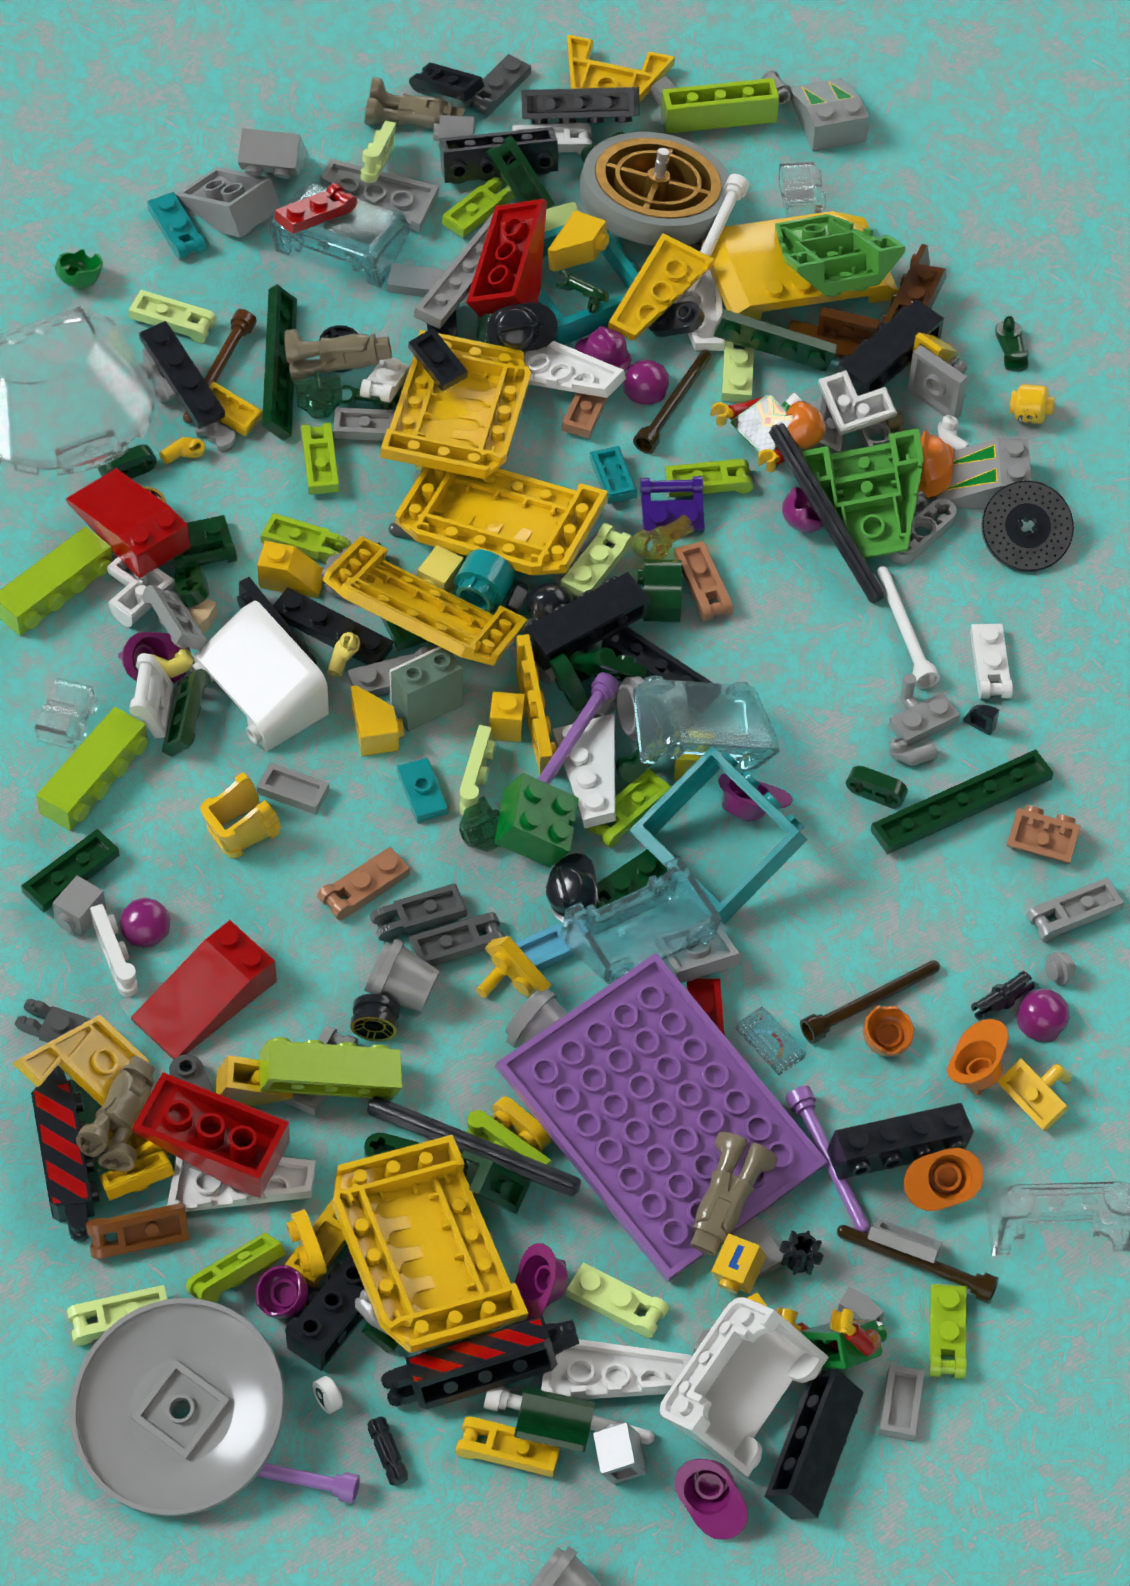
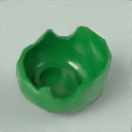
[55,249,103,289]

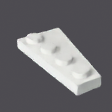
[675,270,725,351]
[523,341,626,398]
[553,713,616,829]
[167,1156,316,1212]
[541,1339,692,1399]

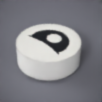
[312,1376,343,1414]

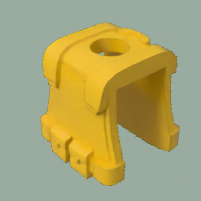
[200,772,282,859]

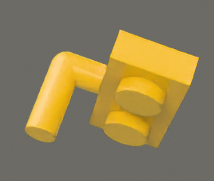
[476,936,551,998]
[997,1058,1072,1132]

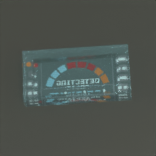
[736,1006,806,1076]

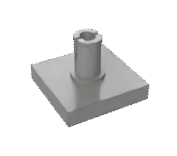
[907,345,968,419]

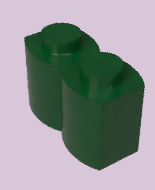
[637,559,682,622]

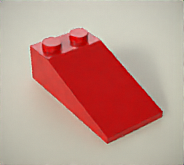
[466,199,547,323]
[66,468,190,579]
[131,920,277,1060]
[132,1072,290,1198]

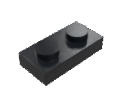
[408,328,468,392]

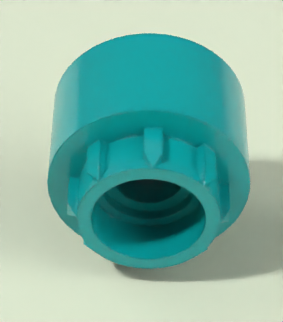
[454,549,516,611]

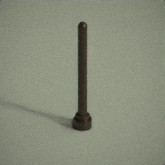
[633,350,711,454]
[800,960,940,1044]
[837,1225,999,1304]

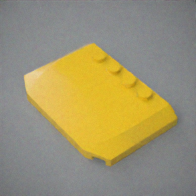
[701,211,899,320]
[380,330,531,479]
[395,467,608,575]
[323,536,528,666]
[332,1135,528,1353]

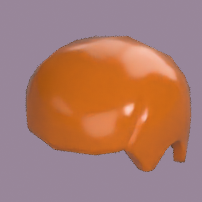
[785,401,826,450]
[862,1005,915,1057]

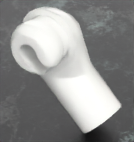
[937,415,970,451]

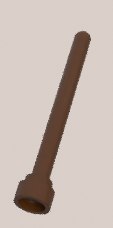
[183,309,257,424]

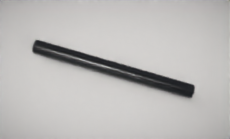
[769,422,885,603]
[367,1096,581,1197]

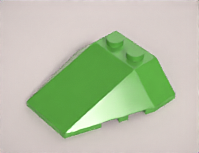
[775,214,905,297]
[801,428,924,559]

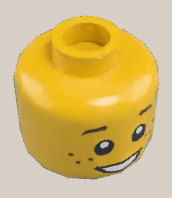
[1010,384,1055,424]

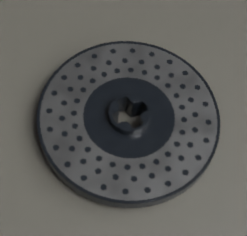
[981,481,1074,572]

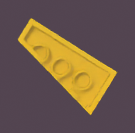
[608,233,715,341]
[516,634,557,775]

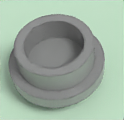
[1045,952,1076,985]

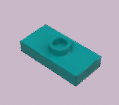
[590,446,637,504]
[397,757,448,823]

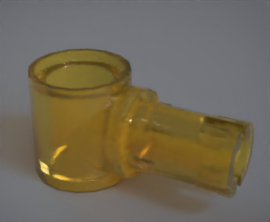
[631,515,694,559]

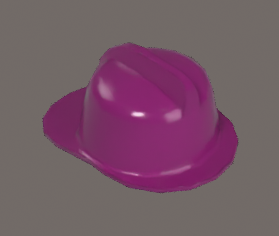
[574,326,632,371]
[118,632,191,682]
[718,773,793,821]
[514,1243,568,1324]
[674,1459,748,1540]

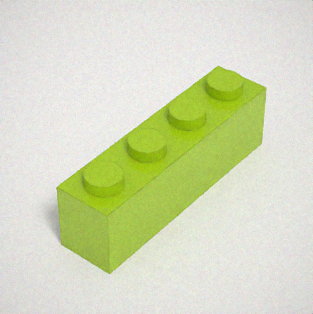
[661,78,779,134]
[0,526,113,636]
[36,706,148,831]
[259,1037,402,1100]

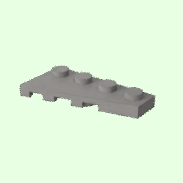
[320,158,439,233]

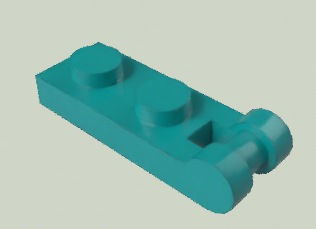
[147,192,206,260]

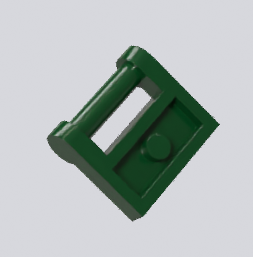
[172,515,237,572]
[567,648,648,682]

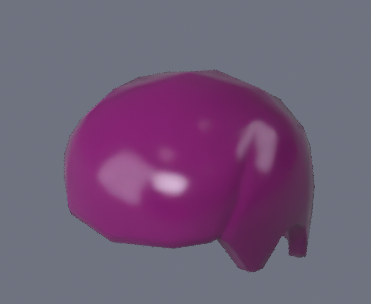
[623,360,669,405]
[782,487,824,533]
[120,897,171,948]
[1016,988,1070,1041]
[256,1265,309,1319]

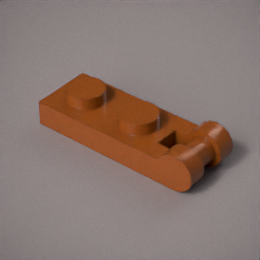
[86,1203,190,1259]

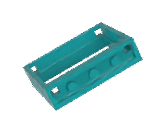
[537,224,638,345]
[629,746,808,925]

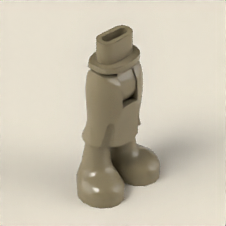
[365,77,465,129]
[285,329,392,383]
[76,1056,155,1172]
[690,1132,778,1256]

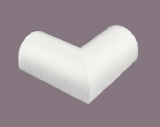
[818,370,897,436]
[107,557,175,627]

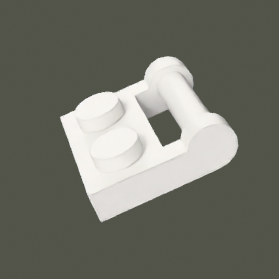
[129,653,175,739]

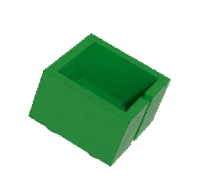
[494,773,579,868]

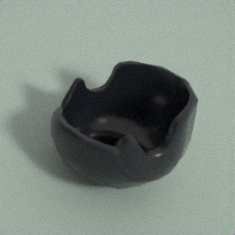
[527,583,574,618]

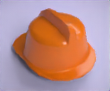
[919,430,954,499]
[947,1019,1009,1095]
[904,1148,984,1211]

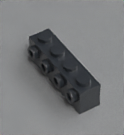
[521,87,640,124]
[439,127,558,184]
[837,299,944,396]
[524,572,650,671]
[826,1102,974,1180]
[285,1250,365,1371]
[764,1369,864,1519]

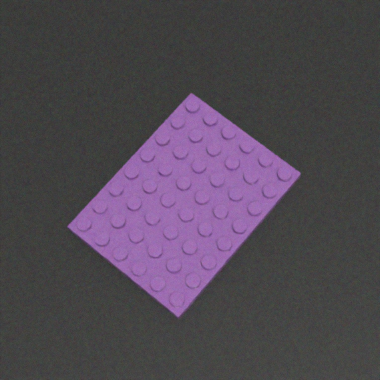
[495,953,828,1282]

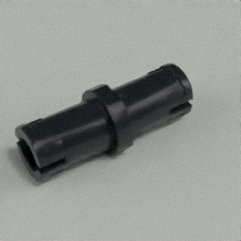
[971,971,1035,1021]

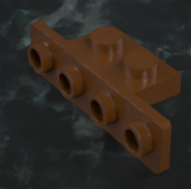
[880,244,947,326]
[788,307,880,358]

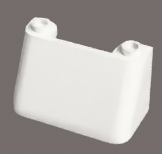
[191,601,329,752]
[660,1297,829,1477]

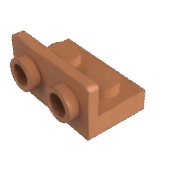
[1007,805,1081,864]

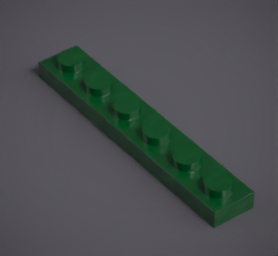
[262,284,297,441]
[870,749,1053,855]

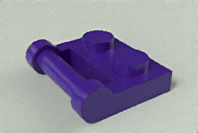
[640,476,705,534]

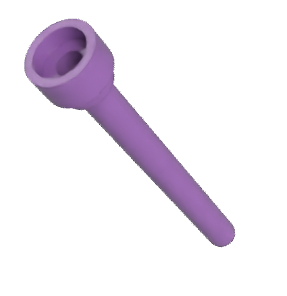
[538,672,620,784]
[786,1086,870,1233]
[257,1463,360,1504]

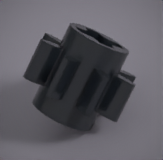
[779,1231,824,1275]

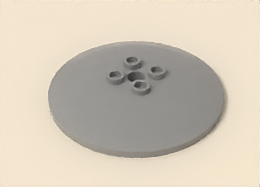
[70,1298,285,1516]

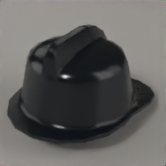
[487,302,558,352]
[546,853,599,925]

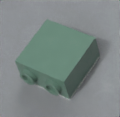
[389,647,463,732]

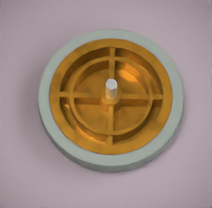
[580,132,729,246]

